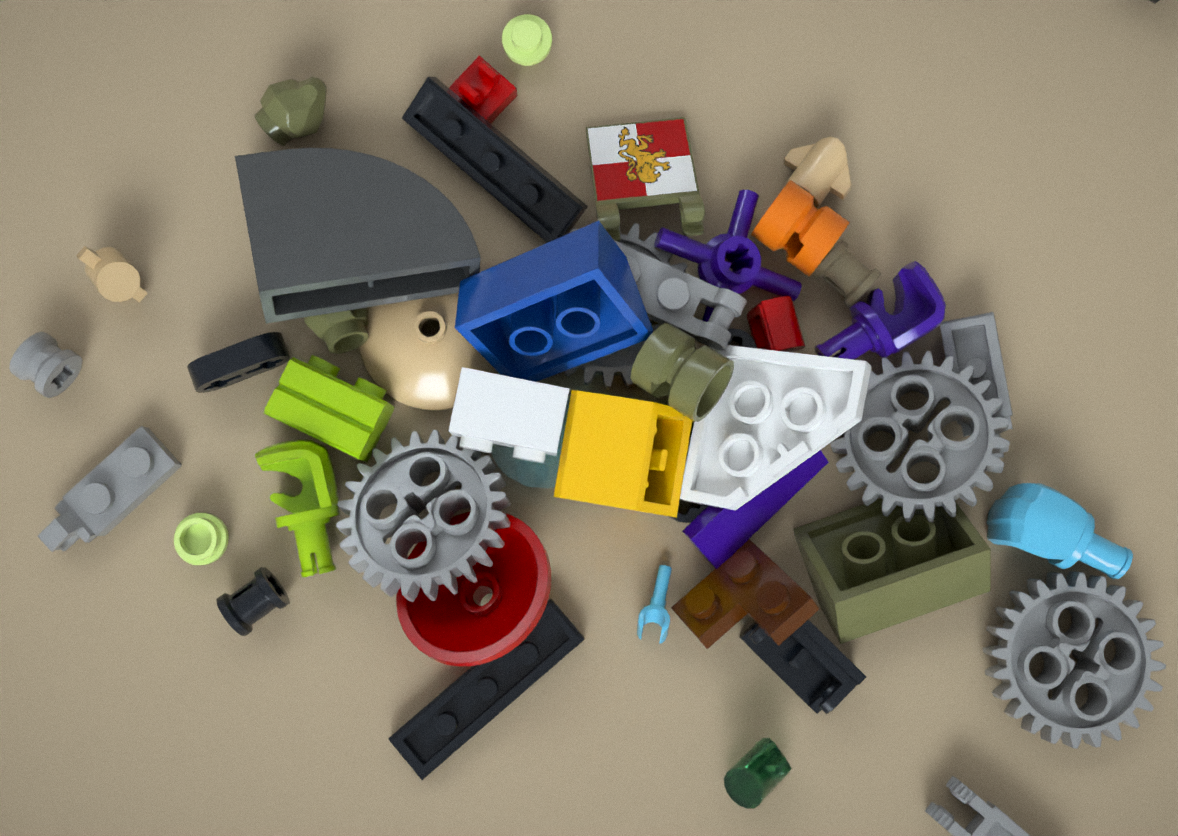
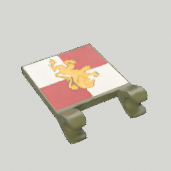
[586,117,705,242]

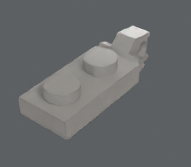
[940,312,1013,459]
[38,426,182,552]

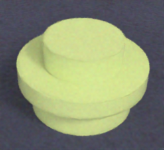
[502,14,552,66]
[174,513,229,565]

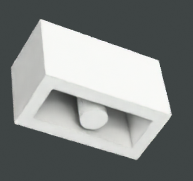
[448,367,570,463]

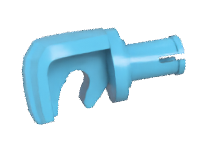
[986,483,1133,579]

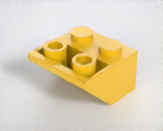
[553,390,692,518]

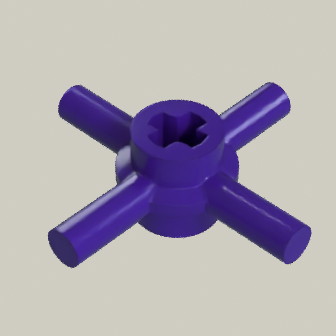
[654,190,802,322]

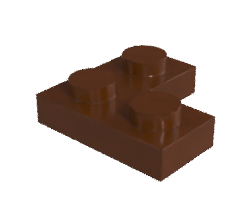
[671,539,820,649]

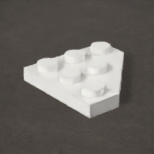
[680,345,872,511]

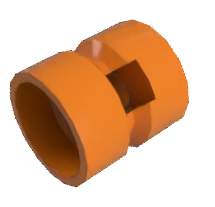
[751,180,850,277]

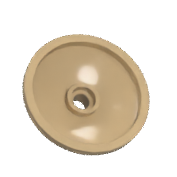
[359,293,500,411]

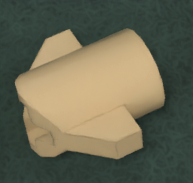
[784,137,851,208]
[76,246,147,303]

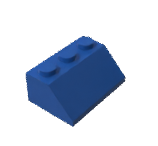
[455,220,653,382]

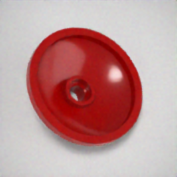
[396,511,552,667]

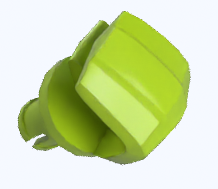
[255,440,340,577]

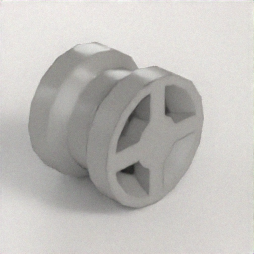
[9,332,82,398]

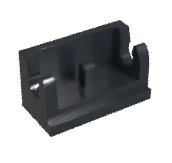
[739,620,866,714]

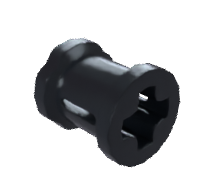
[216,567,290,636]

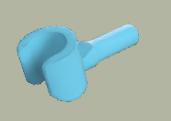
[637,565,672,644]

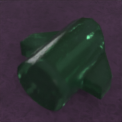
[723,738,792,809]

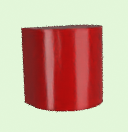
[746,296,805,353]

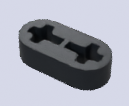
[187,332,291,393]

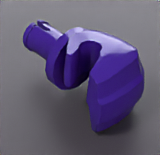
[815,261,946,360]

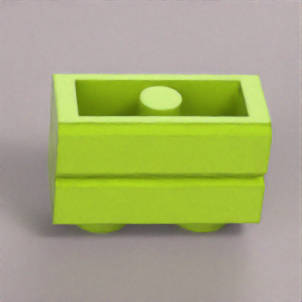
[264,355,394,462]

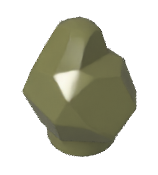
[255,77,327,146]
[304,308,369,354]

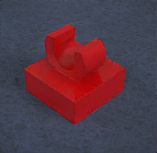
[449,55,518,123]

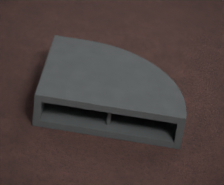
[235,148,481,323]

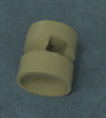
[630,323,734,422]

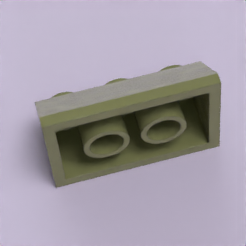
[793,480,991,644]

